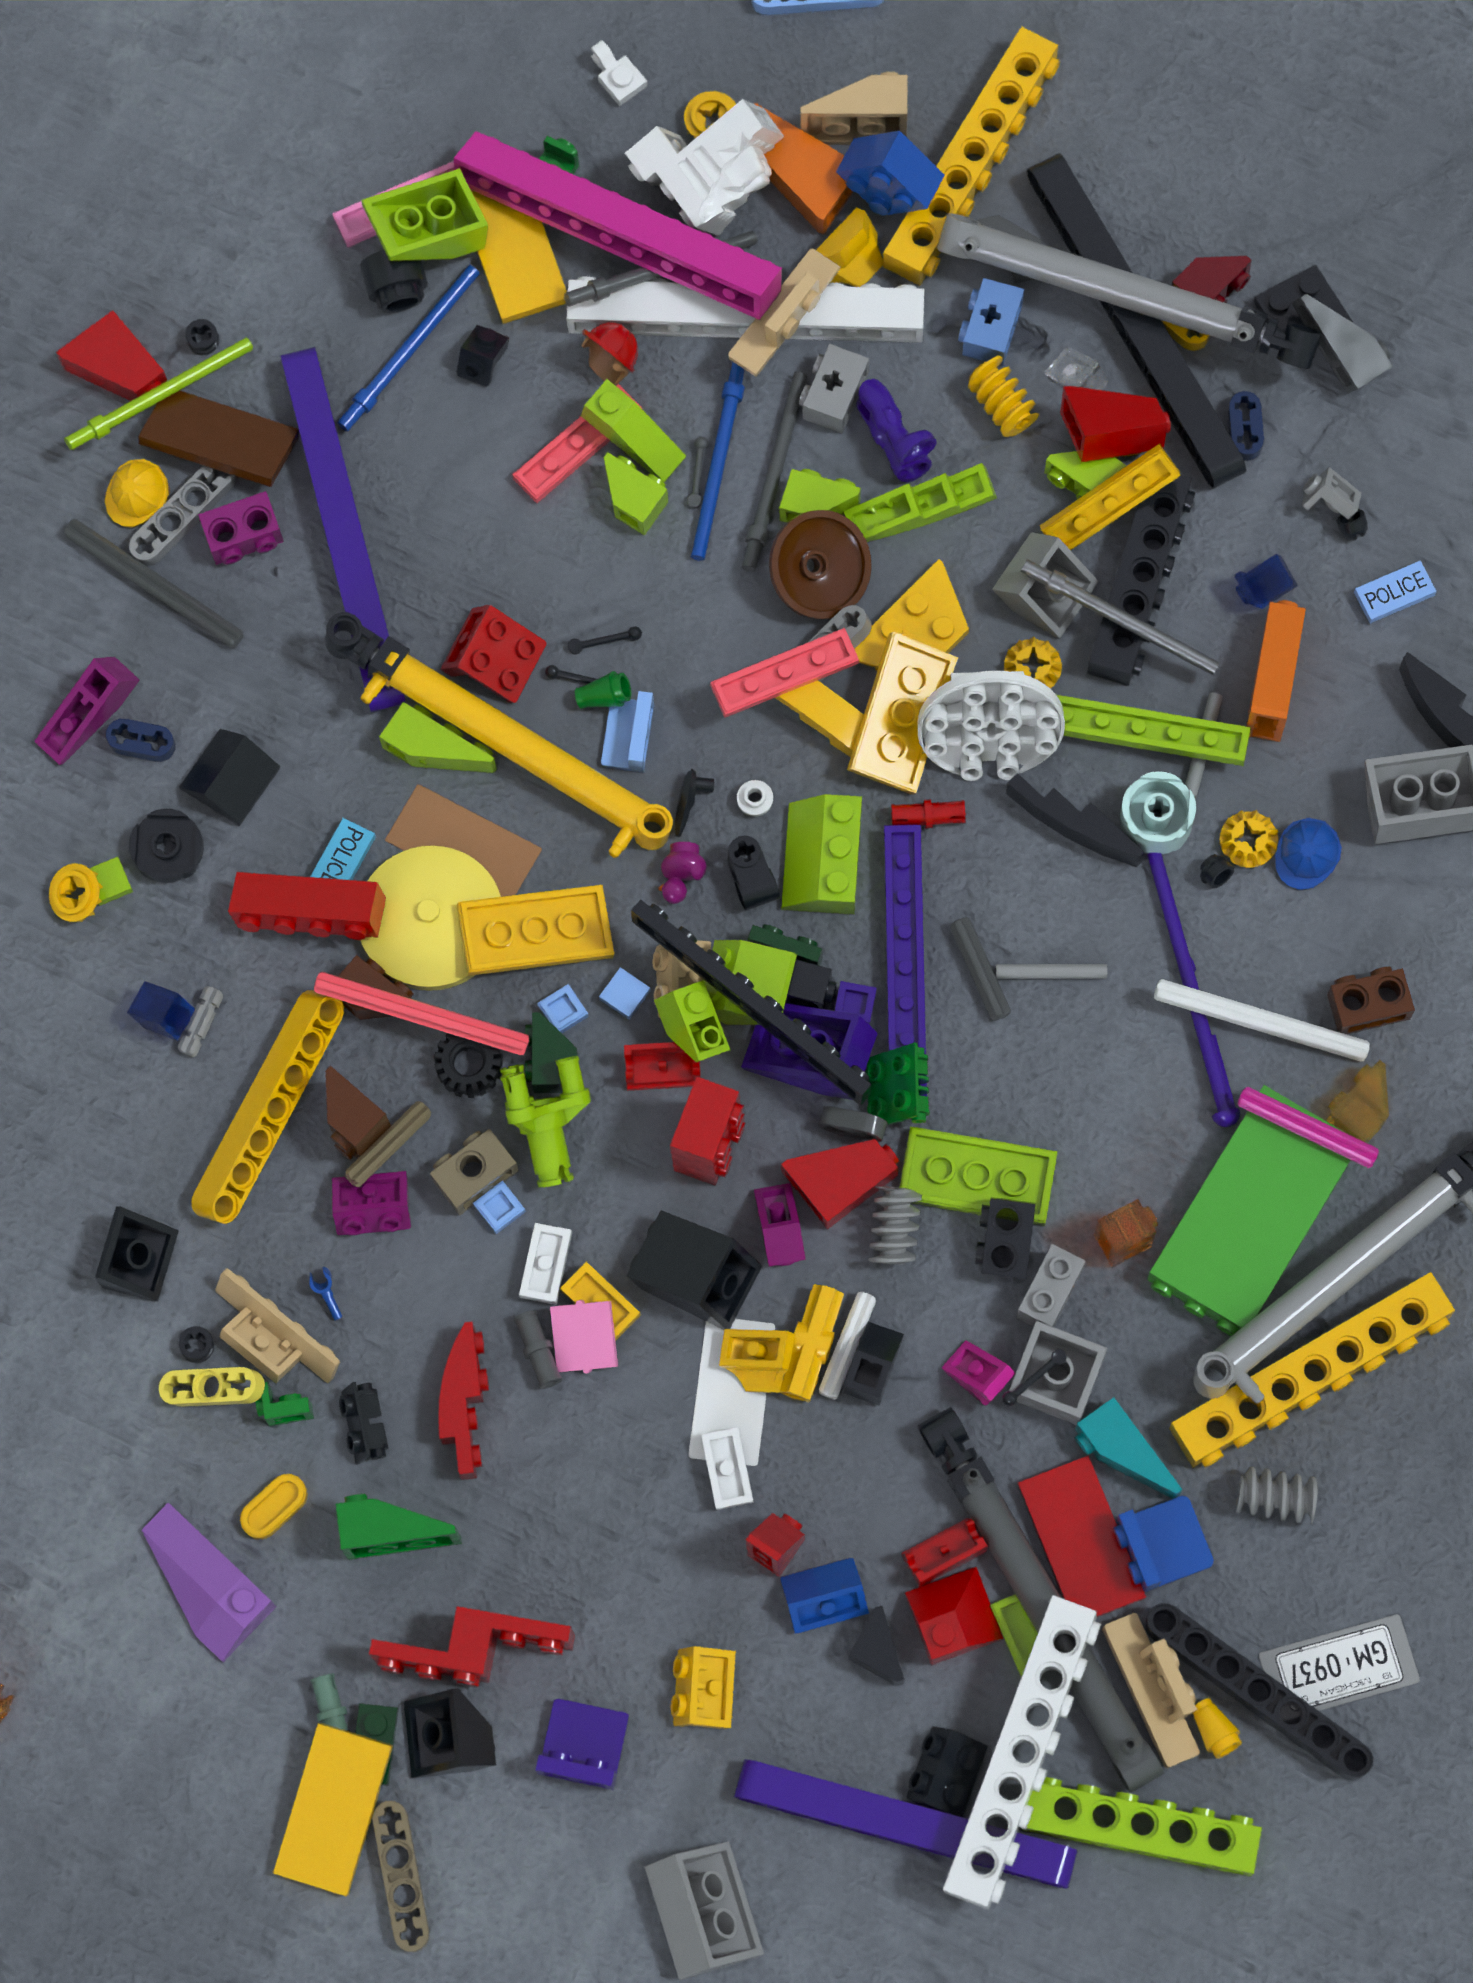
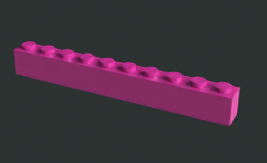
[453,131,782,320]

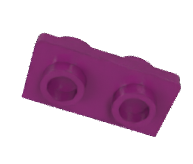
[332,1171,411,1235]

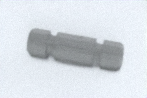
[178,986,223,1057]

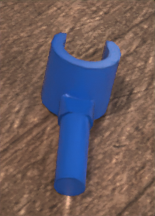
[309,1267,343,1321]

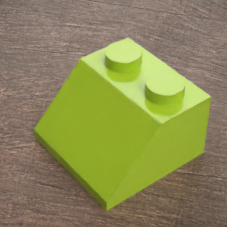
[704,940,797,1025]

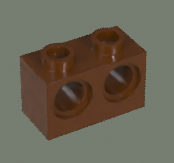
[1327,966,1415,1035]

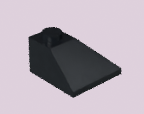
[403,1689,496,1778]

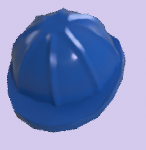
[1275,818,1342,890]

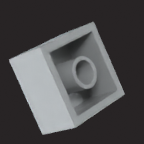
[1009,1321,1107,1425]

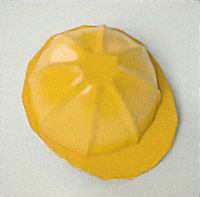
[105,459,170,527]

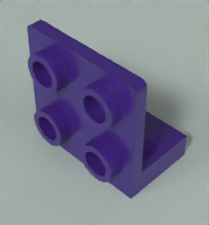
[535,1698,629,1790]

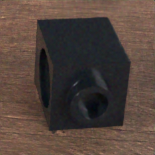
[785,960,837,1009]

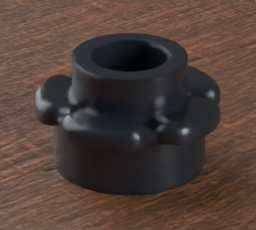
[1200,854,1234,888]

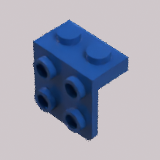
[1113,1496,1214,1592]

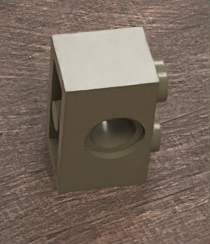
[430,1128,519,1216]

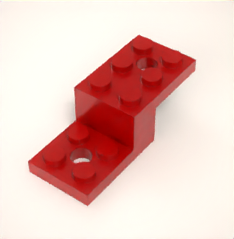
[369,1606,575,1688]

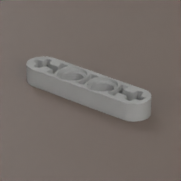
[129,465,238,566]

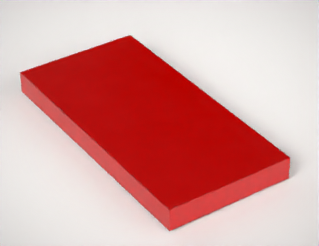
[1017,1455,1146,1618]

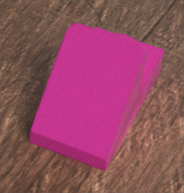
[942,1340,1016,1405]

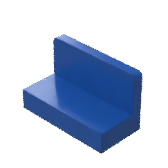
[780,1558,869,1634]

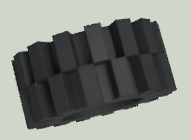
[434,1033,503,1098]

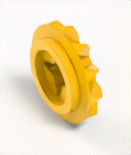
[684,91,736,138]
[1004,636,1062,689]
[1219,810,1278,868]
[49,863,103,922]

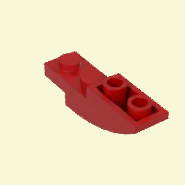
[438,1322,489,1480]

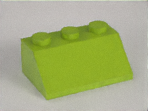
[781,794,862,915]

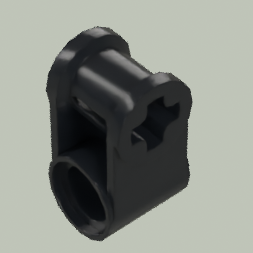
[727,835,780,911]

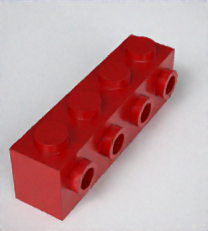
[228,872,386,940]

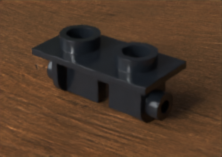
[339,1382,389,1465]

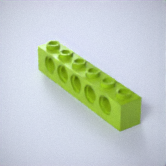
[1021,1777,1262,1877]

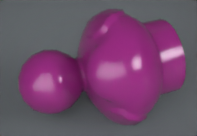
[659,842,707,904]

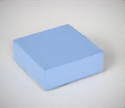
[599,967,651,1020]
[537,984,589,1033]
[473,1180,526,1234]

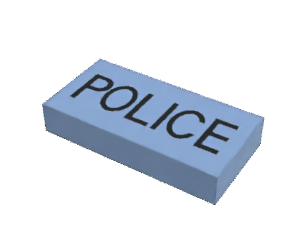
[1354,560,1436,624]

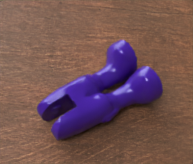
[856,379,937,483]

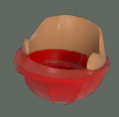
[582,323,638,385]

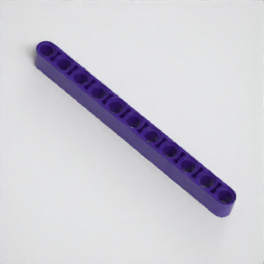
[280,347,406,713]

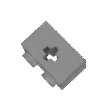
[799,343,869,434]
[1016,1244,1086,1327]

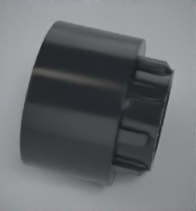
[360,250,428,313]

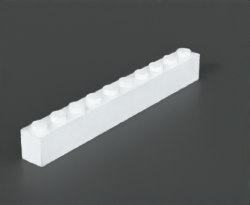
[567,276,924,342]

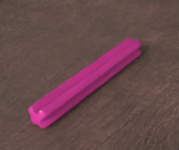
[1238,1087,1379,1168]

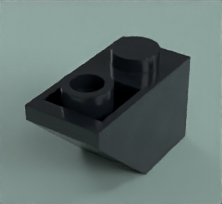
[844,1322,904,1406]

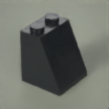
[627,1210,762,1330]

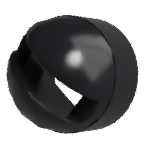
[1337,509,1368,540]

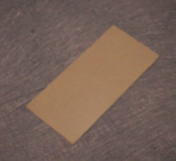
[385,784,542,897]

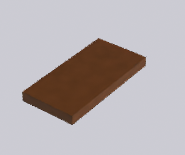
[138,391,299,487]

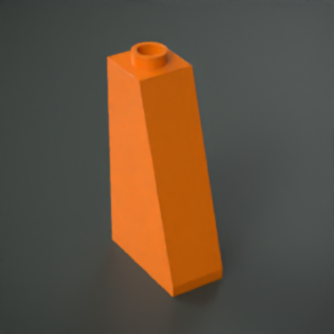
[754,103,853,235]
[1246,600,1306,742]

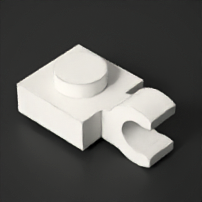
[591,40,647,106]

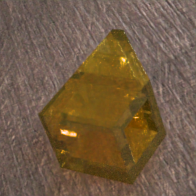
[1327,1060,1389,1143]

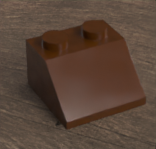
[325,1066,391,1160]

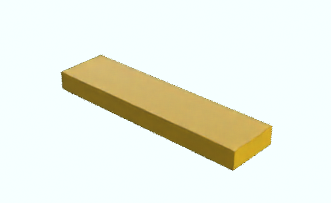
[1040,444,1181,550]

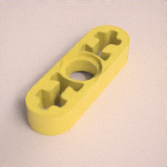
[159,1367,265,1407]

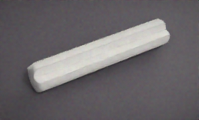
[819,1292,876,1399]

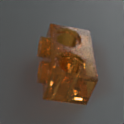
[1094,1199,1158,1268]

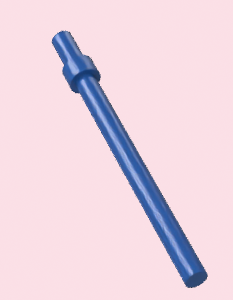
[337,265,480,432]
[691,361,745,561]

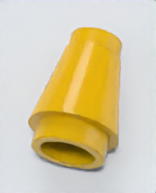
[1192,1698,1242,1759]

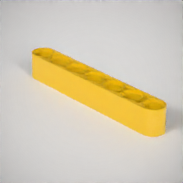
[191,990,344,1224]

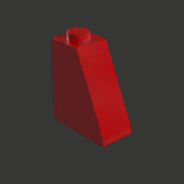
[56,310,168,401]
[1060,386,1171,462]
[781,1139,899,1230]

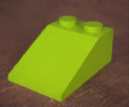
[361,168,488,261]

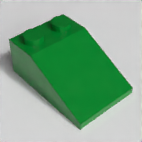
[336,1494,462,1560]

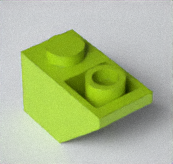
[1045,451,1127,500]
[604,452,669,536]
[779,469,861,522]
[654,980,730,1062]

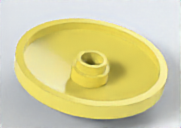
[361,846,501,991]

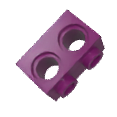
[198,491,284,565]

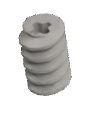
[868,1186,922,1265]
[1236,1466,1318,1525]

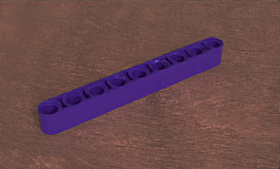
[734,1759,1078,1889]

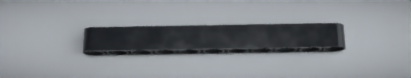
[1027,153,1246,489]

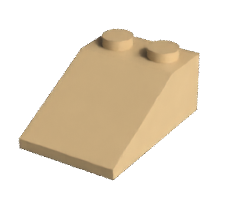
[801,72,907,145]

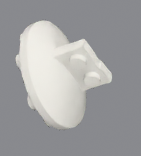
[917,671,1065,781]

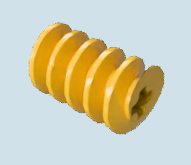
[968,355,1039,437]

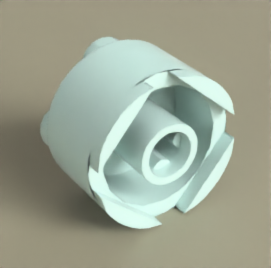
[1120,771,1196,854]

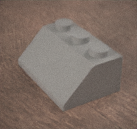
[1364,744,1473,844]
[645,1842,764,1981]

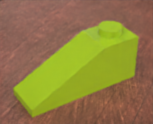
[581,379,686,483]

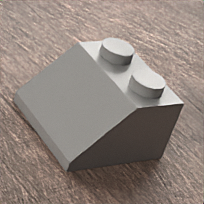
[992,532,1099,638]

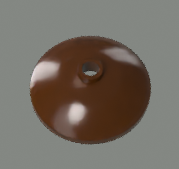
[769,510,872,619]

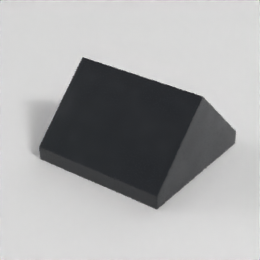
[179,729,281,826]
[95,1206,179,1301]

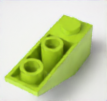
[379,702,497,773]

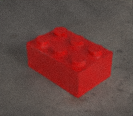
[670,1076,746,1186]

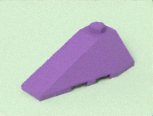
[142,1503,277,1662]

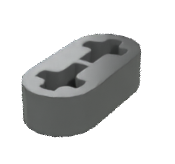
[818,1106,888,1142]

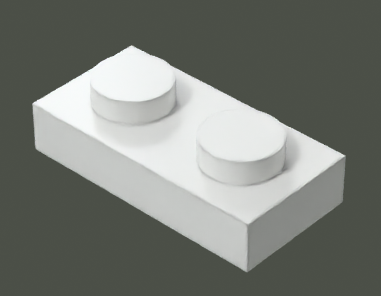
[519,1223,572,1305]
[701,1427,754,1510]

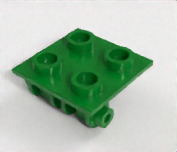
[866,1043,930,1125]

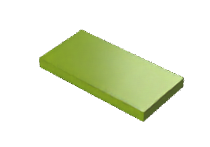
[900,1126,1058,1226]

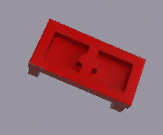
[624,1042,701,1091]
[901,1518,988,1587]

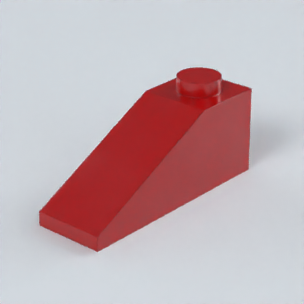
[746,1513,805,1577]

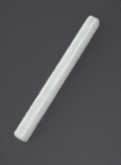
[1154,979,1370,1062]

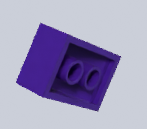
[741,1003,878,1100]

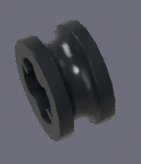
[185,319,219,355]
[179,1326,214,1363]

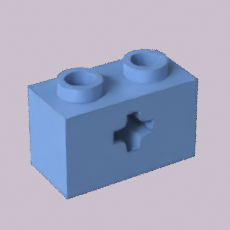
[958,278,1024,366]

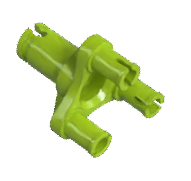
[500,1056,591,1188]

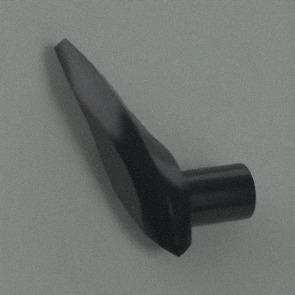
[675,769,714,837]

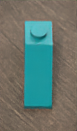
[1074,1397,1182,1499]

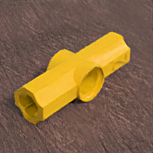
[780,1284,844,1402]

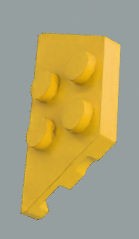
[855,559,969,671]

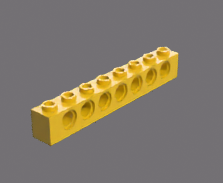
[883,26,1060,286]
[1169,1272,1455,1468]

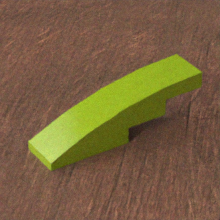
[843,463,997,542]

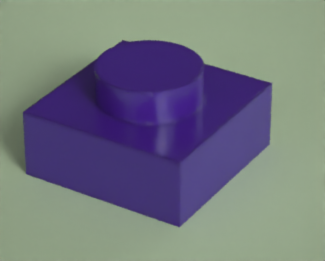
[834,981,877,1025]

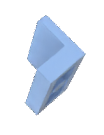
[601,691,654,773]

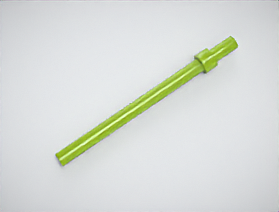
[64,337,253,450]

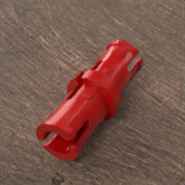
[891,799,966,829]

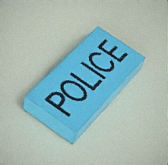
[310,818,376,880]

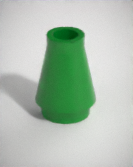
[575,671,632,709]

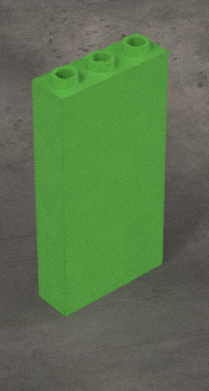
[1147,1085,1351,1336]

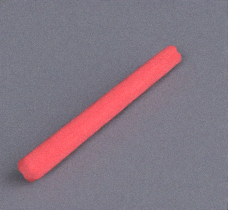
[314,972,529,1056]

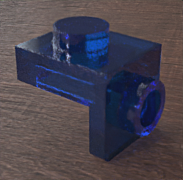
[1234,554,1298,609]

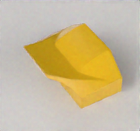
[816,207,883,287]
[719,1329,795,1393]

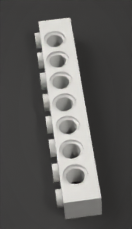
[943,1595,1101,1910]

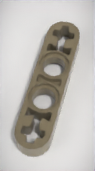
[373,1801,430,1953]

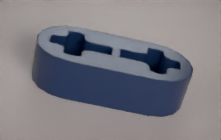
[1228,391,1264,461]
[106,719,176,762]

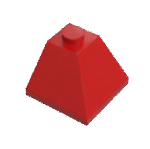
[905,1567,1003,1666]

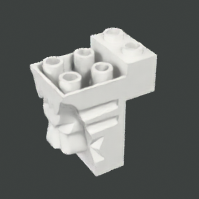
[625,99,785,236]

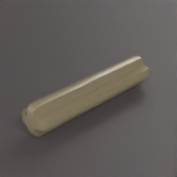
[345,1101,431,1187]

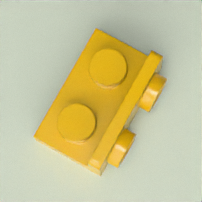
[670,1646,736,1729]

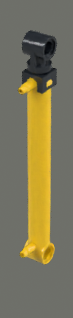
[325,612,673,858]

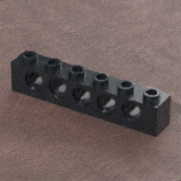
[1087,475,1196,686]

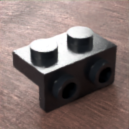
[906,1726,988,1817]

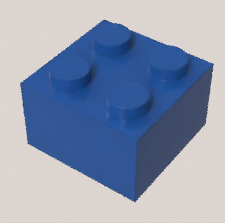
[836,130,945,216]

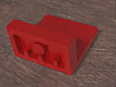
[440,605,547,703]

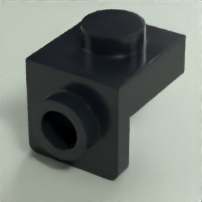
[456,325,509,387]

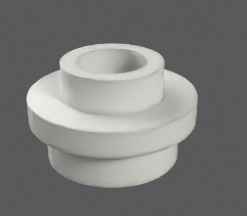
[737,780,773,817]

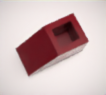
[1172,256,1252,303]

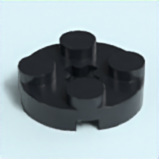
[129,809,204,883]

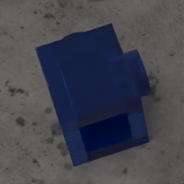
[127,981,195,1041]

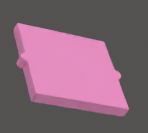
[550,1300,618,1374]

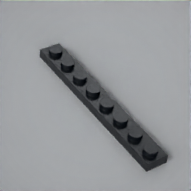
[631,899,871,1106]

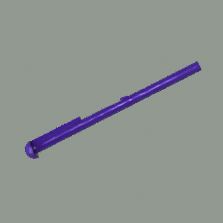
[1147,853,1240,1127]

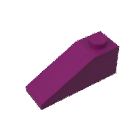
[34,656,140,765]

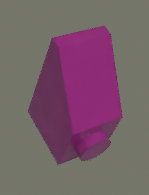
[754,1183,806,1267]

